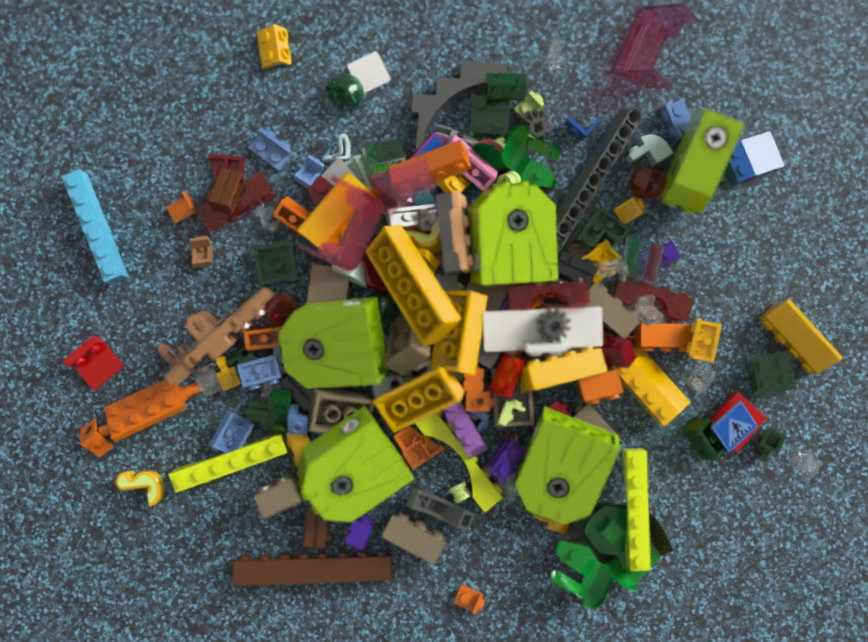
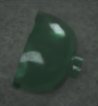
[325,73,364,112]
[363,289,400,322]

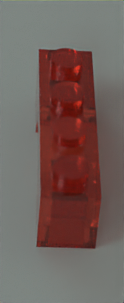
[195,171,276,232]
[611,275,694,323]
[508,279,590,311]

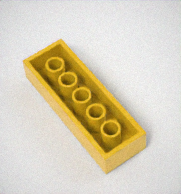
[365,225,461,346]

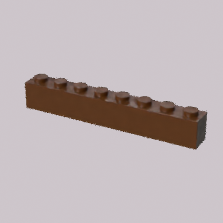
[233,551,392,586]

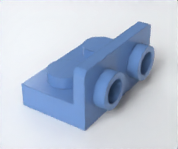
[660,99,691,143]
[249,127,293,172]
[237,355,283,390]

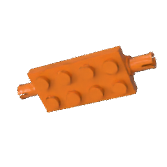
[97,379,203,442]

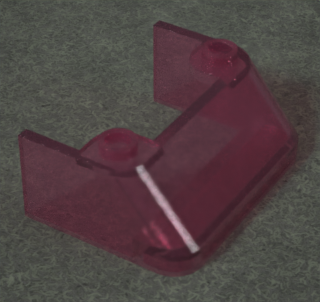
[613,3,700,89]
[369,158,436,209]
[298,175,385,271]

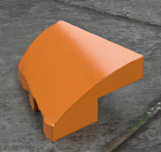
[391,426,444,470]

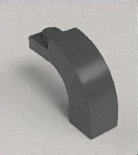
[406,487,476,532]

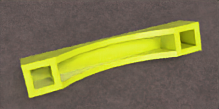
[415,411,503,512]
[169,433,289,493]
[622,448,650,571]

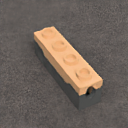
[436,191,474,275]

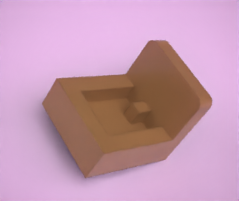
[189,236,213,268]

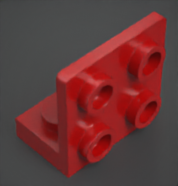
[63,336,124,390]

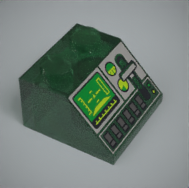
[360,138,406,190]

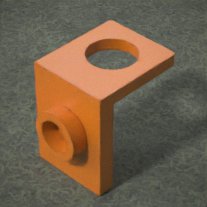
[167,191,198,224]
[80,419,114,457]

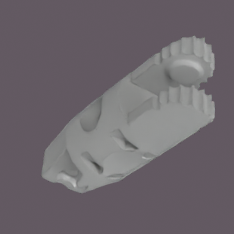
[436,124,480,150]

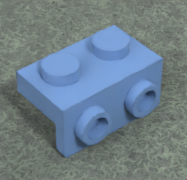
[209,410,254,453]

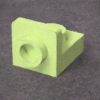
[513,90,544,118]
[497,398,525,426]

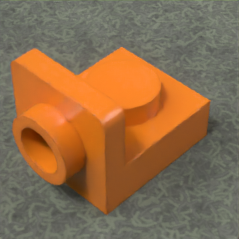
[453,584,485,615]

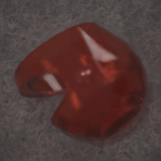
[629,167,667,200]
[266,295,297,327]

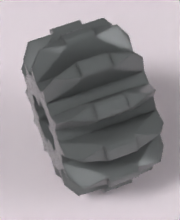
[521,108,552,139]
[536,308,571,343]

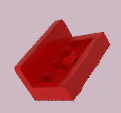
[489,354,525,399]

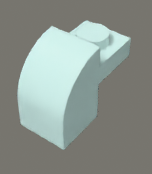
[625,135,673,167]

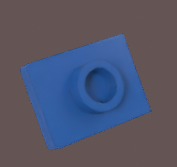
[565,116,601,141]

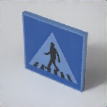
[711,401,758,452]

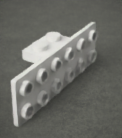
[483,306,603,356]

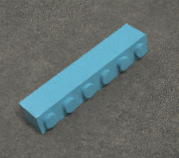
[62,169,129,285]

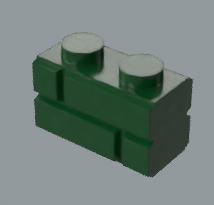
[485,73,527,100]
[269,388,292,434]
[682,417,726,460]

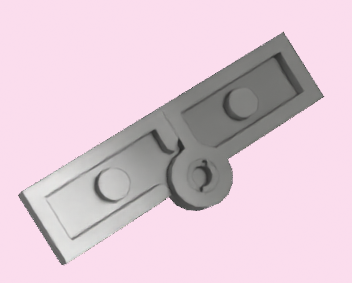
[385,203,438,233]

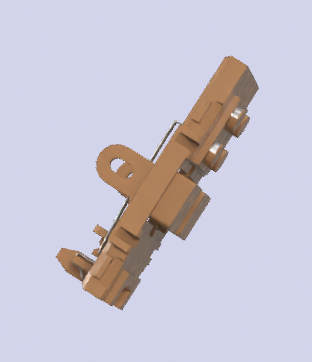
[157,287,275,386]

